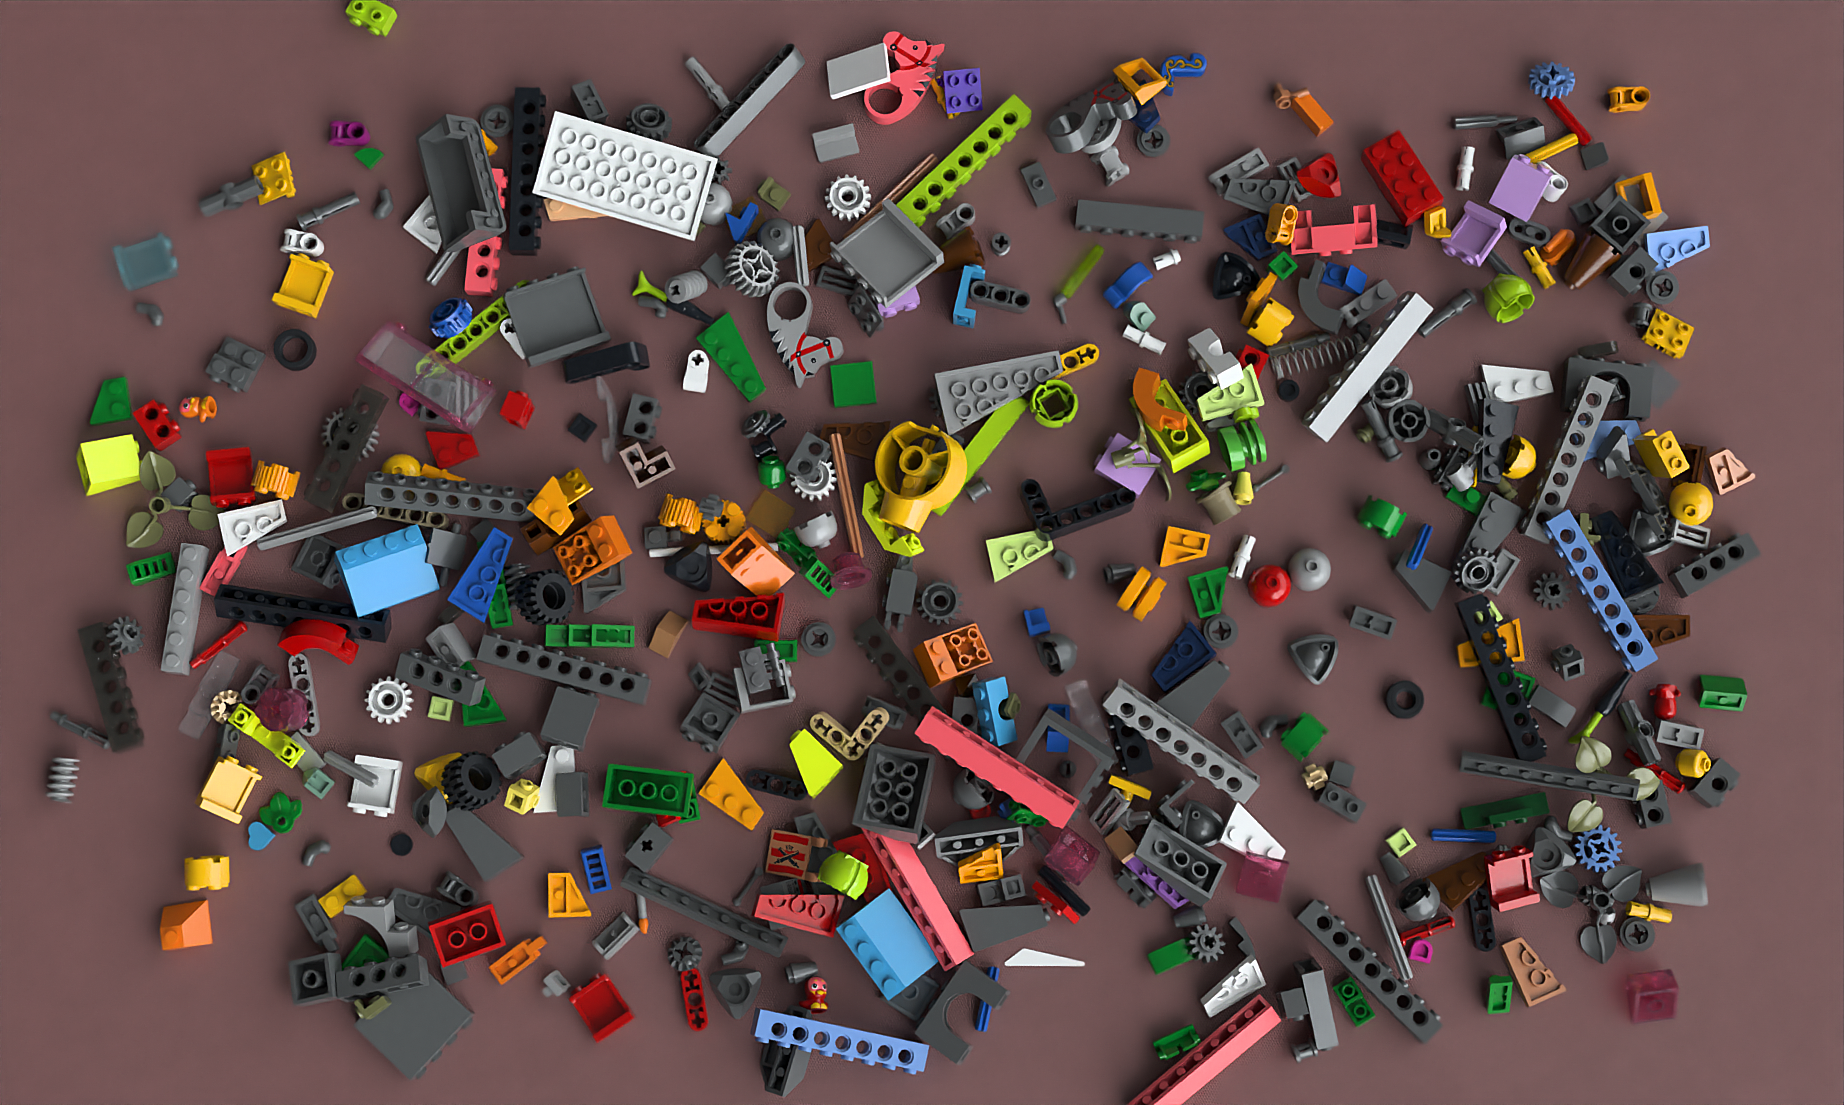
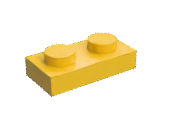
[318,874,367,918]

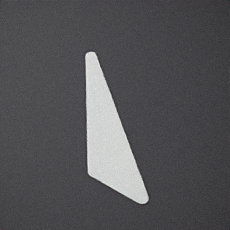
[1005,948,1085,966]

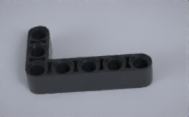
[1020,479,1136,542]

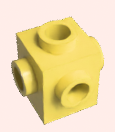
[504,778,540,815]

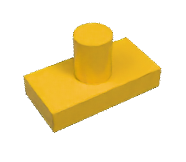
[1108,773,1152,808]

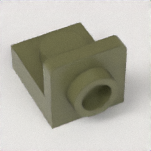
[757,176,791,212]
[1575,513,1601,546]
[354,995,392,1020]

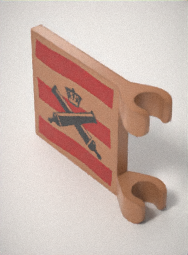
[765,829,828,882]

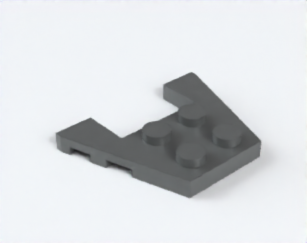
[1614,458,1669,536]

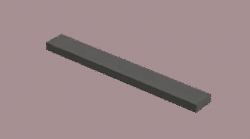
[1459,751,1640,801]
[620,866,788,958]

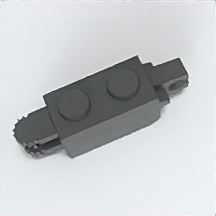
[882,554,918,632]

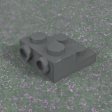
[205,336,266,393]
[291,535,346,589]
[679,692,740,754]

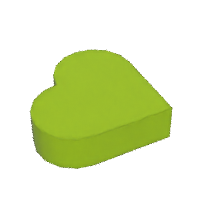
[1233,407,1260,423]

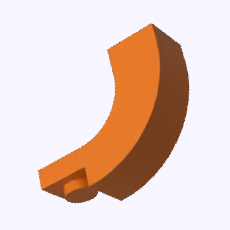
[1133,367,1188,432]

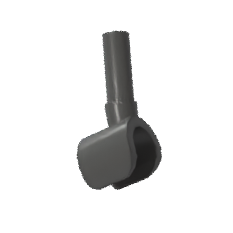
[1053,293,1067,324]

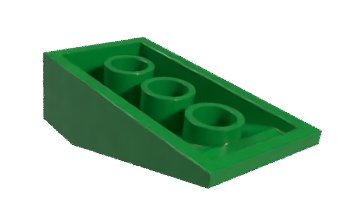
[602,763,694,818]

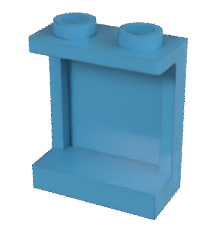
[953,264,985,329]

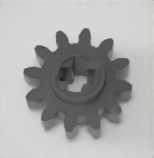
[1532,572,1572,611]
[106,616,145,655]
[1185,924,1225,964]

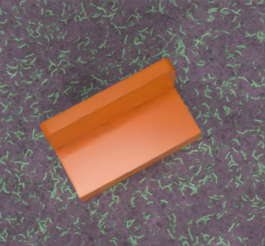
[1290,94,1334,137]

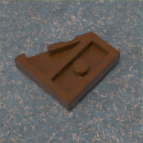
[793,219,835,273]

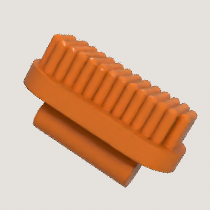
[1540,229,1577,267]

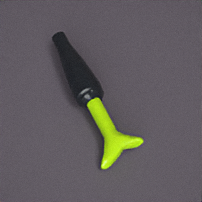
[632,270,714,326]
[1568,671,1632,744]

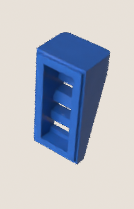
[581,845,612,894]

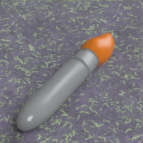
[636,893,648,934]

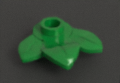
[1186,469,1226,492]
[259,792,302,834]

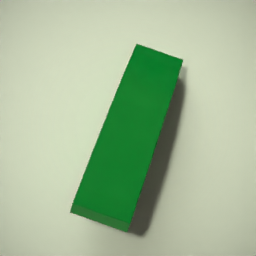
[477,540,514,629]
[544,624,635,648]

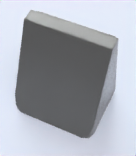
[1580,142,1609,170]

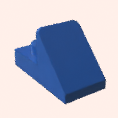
[725,202,759,246]
[1321,262,1367,296]

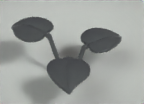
[1540,865,1642,964]

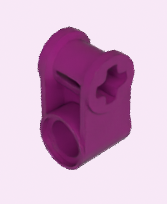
[328,121,371,147]

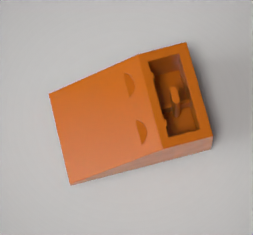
[553,515,632,585]
[717,526,795,596]
[913,623,993,688]

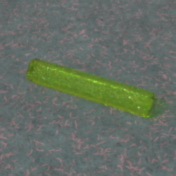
[1061,244,1105,299]

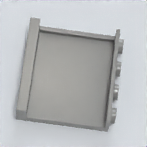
[830,198,944,308]

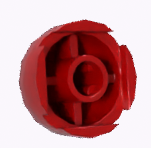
[1247,564,1291,608]

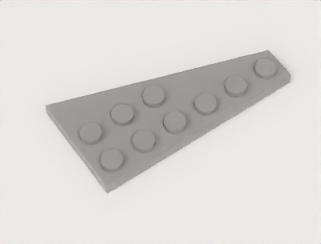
[934,350,1063,436]

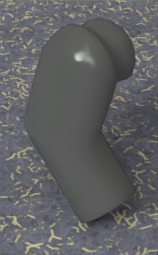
[373,189,394,220]
[136,302,164,326]
[1357,321,1371,342]
[1053,549,1077,580]
[1544,816,1573,842]
[302,840,331,867]
[721,939,749,966]

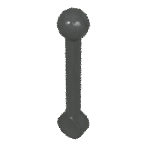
[1252,465,1290,493]
[733,867,763,906]

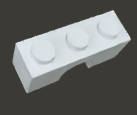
[1188,328,1244,390]

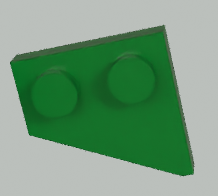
[90,377,133,426]

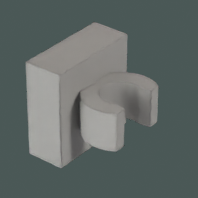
[541,970,571,998]

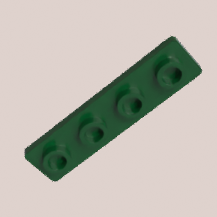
[1460,792,1550,830]

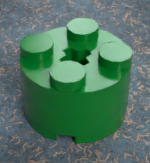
[1357,495,1407,540]
[1280,712,1330,762]

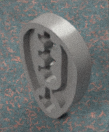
[1081,118,1122,154]

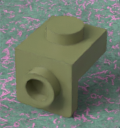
[998,692,1021,719]

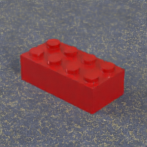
[1360,130,1444,227]

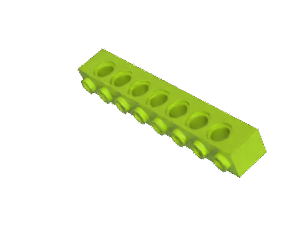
[896,94,1032,228]

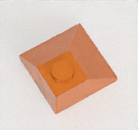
[160,900,213,950]

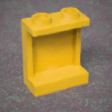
[272,253,334,319]
[1632,429,1689,478]
[194,755,262,824]

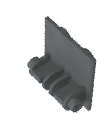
[847,285,885,338]

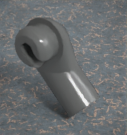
[638,296,668,319]
[1260,714,1288,738]

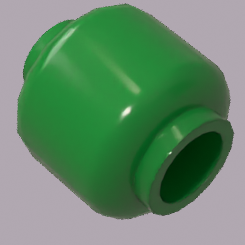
[757,456,786,489]

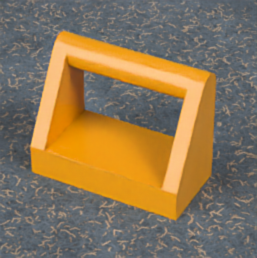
[1112,58,1167,105]
[1614,172,1662,220]

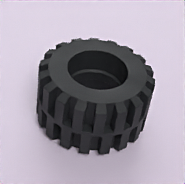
[515,569,575,626]
[441,751,502,811]

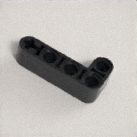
[562,342,650,384]

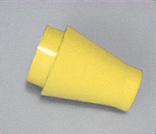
[1233,472,1254,505]

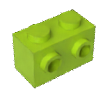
[345,0,398,37]

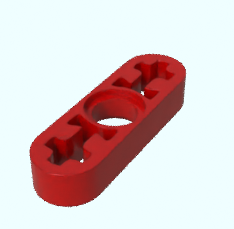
[681,968,709,1031]

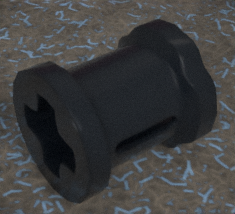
[751,436,778,462]

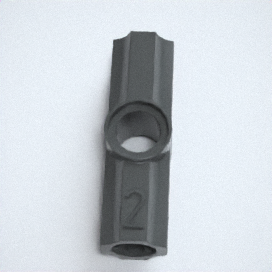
[198,175,264,217]
[1428,409,1485,454]
[1617,700,1661,767]

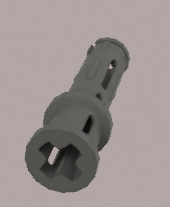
[296,191,361,232]
[1417,288,1477,338]
[1361,399,1403,463]

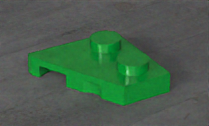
[1187,566,1228,619]

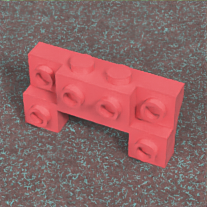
[1291,204,1378,256]

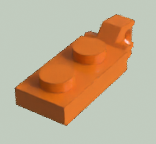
[488,936,547,985]

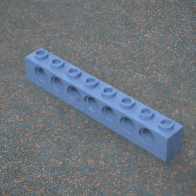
[1542,509,1658,672]
[750,1008,929,1074]

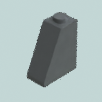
[1392,550,1452,613]

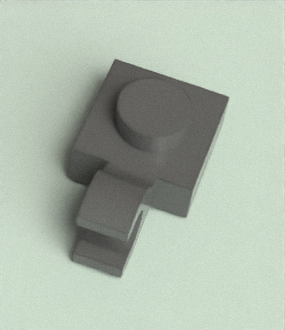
[644,526,682,550]

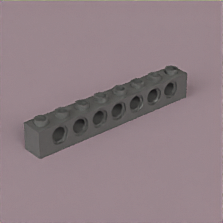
[364,471,541,522]
[476,633,652,706]
[1294,899,1443,1044]

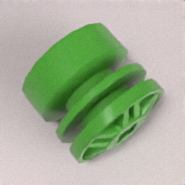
[1217,419,1267,472]

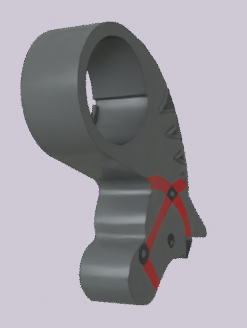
[1046,75,1137,154]

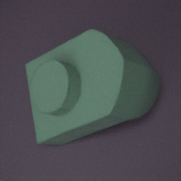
[1123,300,1156,332]
[302,767,336,800]

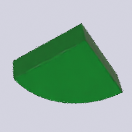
[354,148,384,170]

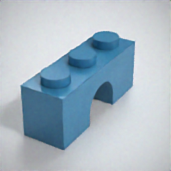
[972,676,1018,746]

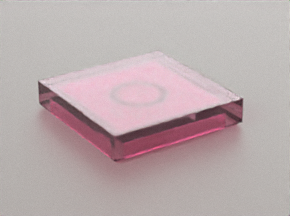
[1236,851,1289,903]

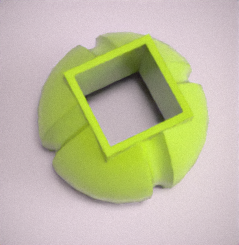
[1482,273,1535,323]
[1029,379,1078,428]
[817,850,869,900]

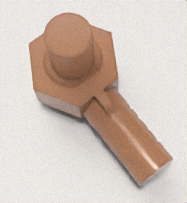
[1273,83,1309,109]

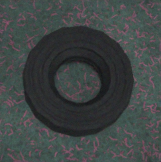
[1385,680,1424,719]

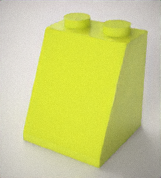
[75,434,142,496]
[789,728,843,799]

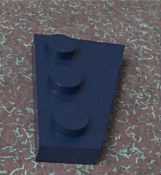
[1152,621,1216,693]

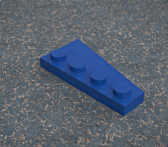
[447,527,513,623]

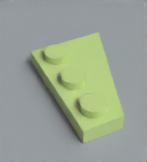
[1196,364,1264,422]
[986,528,1053,583]

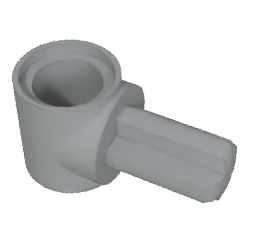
[1446,453,1478,492]
[1113,808,1152,832]

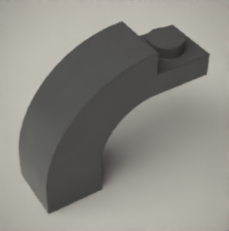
[1298,260,1344,336]

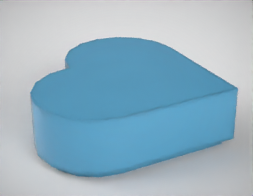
[248,822,276,851]

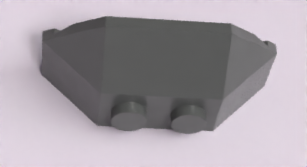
[934,816,1024,867]
[760,1005,816,1097]

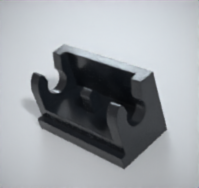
[1376,219,1413,249]

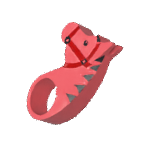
[864,31,945,125]

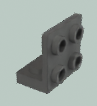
[1155,779,1195,830]

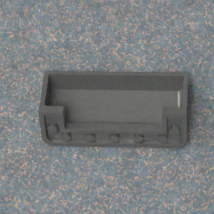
[415,114,506,252]

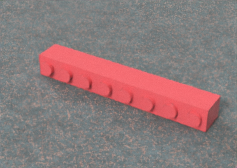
[914,706,1080,829]
[862,828,974,971]
[1127,994,1281,1105]

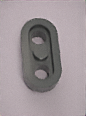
[1508,218,1550,247]

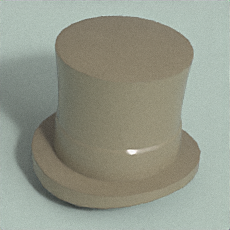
[1195,481,1241,526]

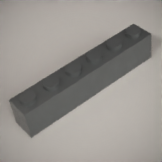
[1075,199,1204,244]

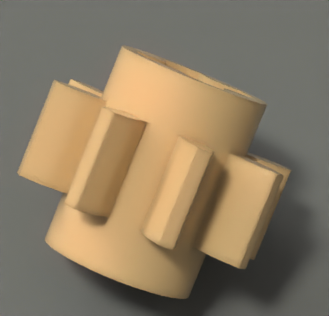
[1301,763,1328,791]

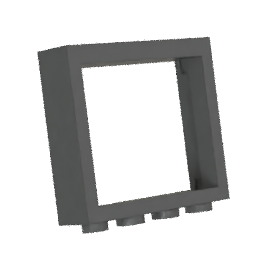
[1016,708,1115,826]

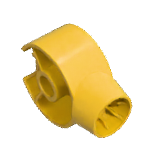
[875,421,967,533]

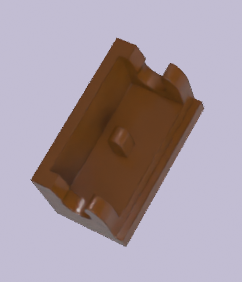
[1671,443,1707,488]

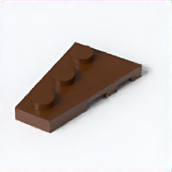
[820,421,891,462]
[1623,615,1690,654]
[1422,851,1487,912]

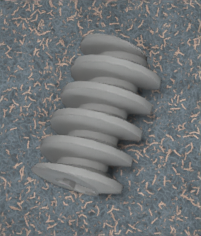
[665,270,707,303]
[45,757,80,804]

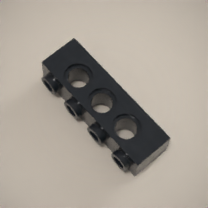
[1101,685,1154,777]

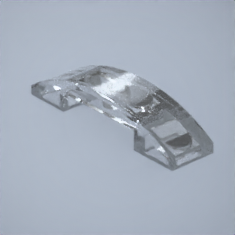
[596,376,619,464]

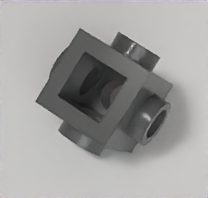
[1550,644,1585,682]

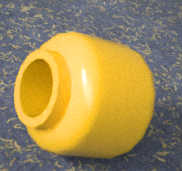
[1675,748,1711,778]

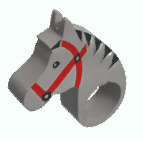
[767,282,844,389]

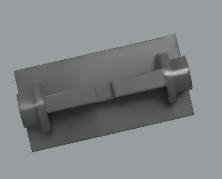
[1432,445,1468,491]
[861,696,908,730]
[212,724,240,766]
[1114,866,1157,909]

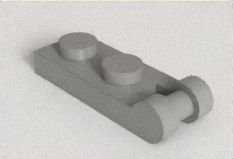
[1208,147,1269,196]
[1338,279,1398,329]

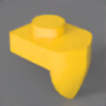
[1424,206,1451,239]

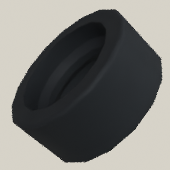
[273,329,317,371]

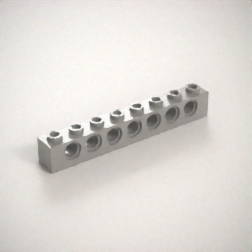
[1520,375,1615,544]
[1102,678,1260,804]

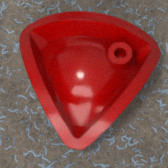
[1296,153,1341,198]

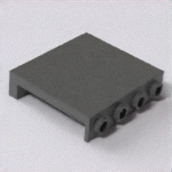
[503,266,611,369]
[353,969,475,1080]

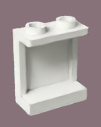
[347,755,403,817]

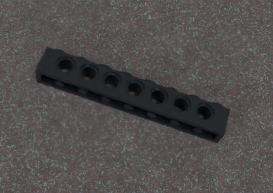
[509,87,546,256]
[214,584,392,643]
[1454,593,1547,762]

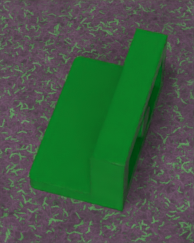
[1698,675,1748,711]

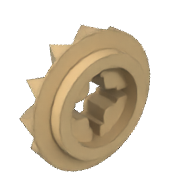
[211,690,246,725]

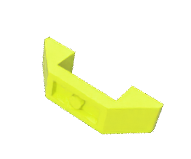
[862,479,924,557]
[227,703,305,768]

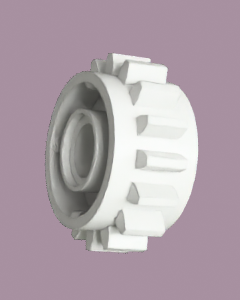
[825,174,871,222]
[790,454,837,502]
[365,676,414,724]

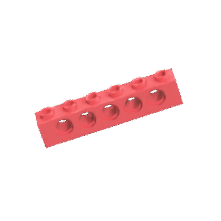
[464,168,508,297]

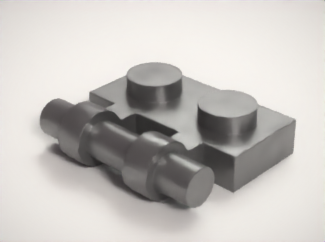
[738,643,785,694]

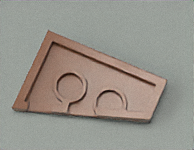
[1499,937,1567,1007]

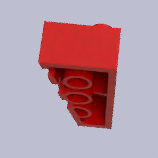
[691,593,785,642]

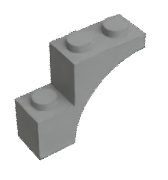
[343,896,419,958]

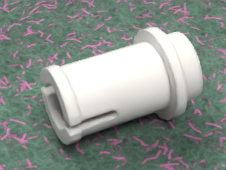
[1153,249,1181,271]

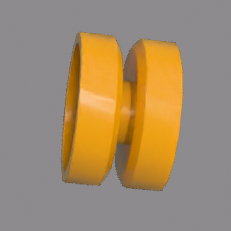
[1116,566,1167,622]

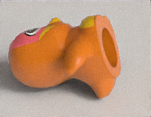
[179,396,217,423]

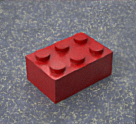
[427,900,506,968]

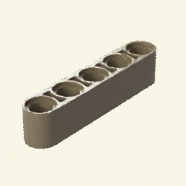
[342,493,449,530]

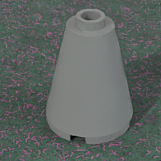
[1645,863,1708,907]

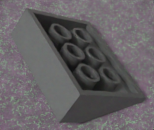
[852,744,936,844]

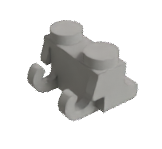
[1090,145,1129,187]

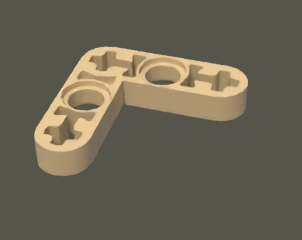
[810,707,889,761]

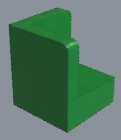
[1265,251,1298,282]

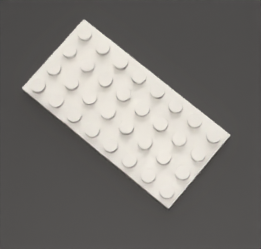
[532,111,718,241]

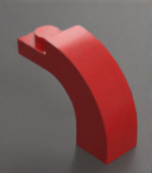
[277,619,359,665]

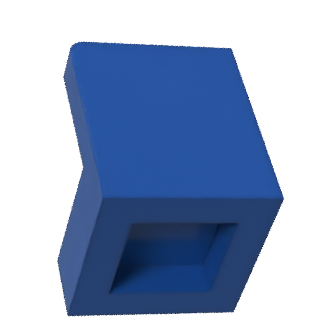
[1023,608,1051,638]

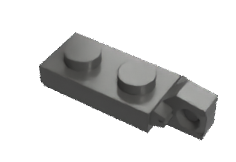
[294,894,340,953]

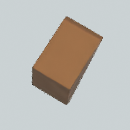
[649,611,688,659]
[1104,826,1138,864]

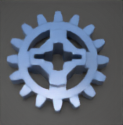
[1528,61,1575,99]
[1573,825,1622,872]

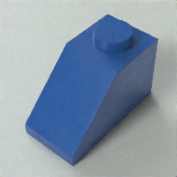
[1046,704,1070,753]

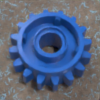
[429,297,473,338]

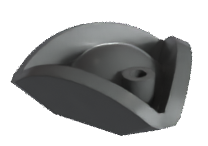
[1629,509,1675,557]
[1287,634,1339,685]
[412,786,447,838]
[1179,800,1226,849]
[1526,827,1576,878]
[709,968,762,1019]

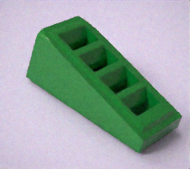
[126,552,177,586]
[799,556,842,599]

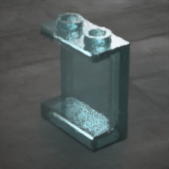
[112,232,179,292]

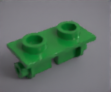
[775,528,818,567]
[1006,800,1048,827]
[1153,1024,1201,1060]

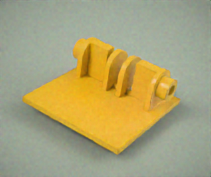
[252,152,296,205]
[1641,308,1694,359]
[558,467,593,506]

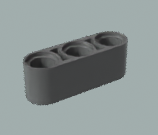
[970,281,1031,314]

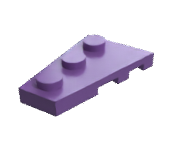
[1125,856,1189,909]

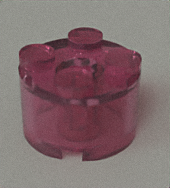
[255,688,309,732]

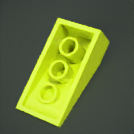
[1129,379,1210,474]

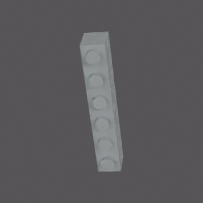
[161,543,210,676]

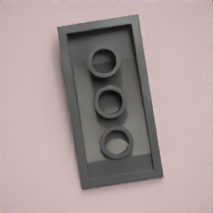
[1134,818,1227,907]

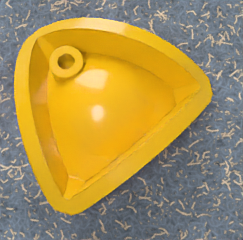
[414,752,462,804]

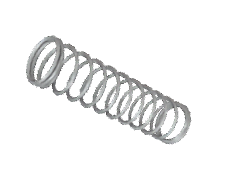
[1271,333,1363,379]

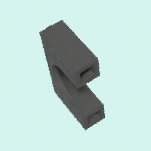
[1560,355,1654,422]
[915,960,1011,1065]

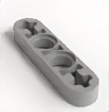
[288,653,320,737]

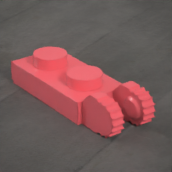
[200,546,248,597]

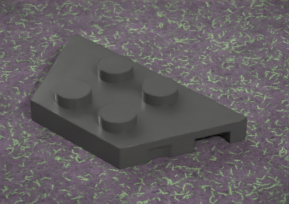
[582,559,627,614]

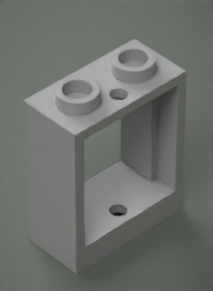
[732,659,796,714]

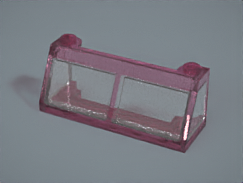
[355,321,498,433]

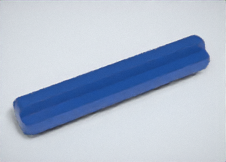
[1406,523,1433,570]
[1430,829,1496,843]
[975,966,1000,1032]

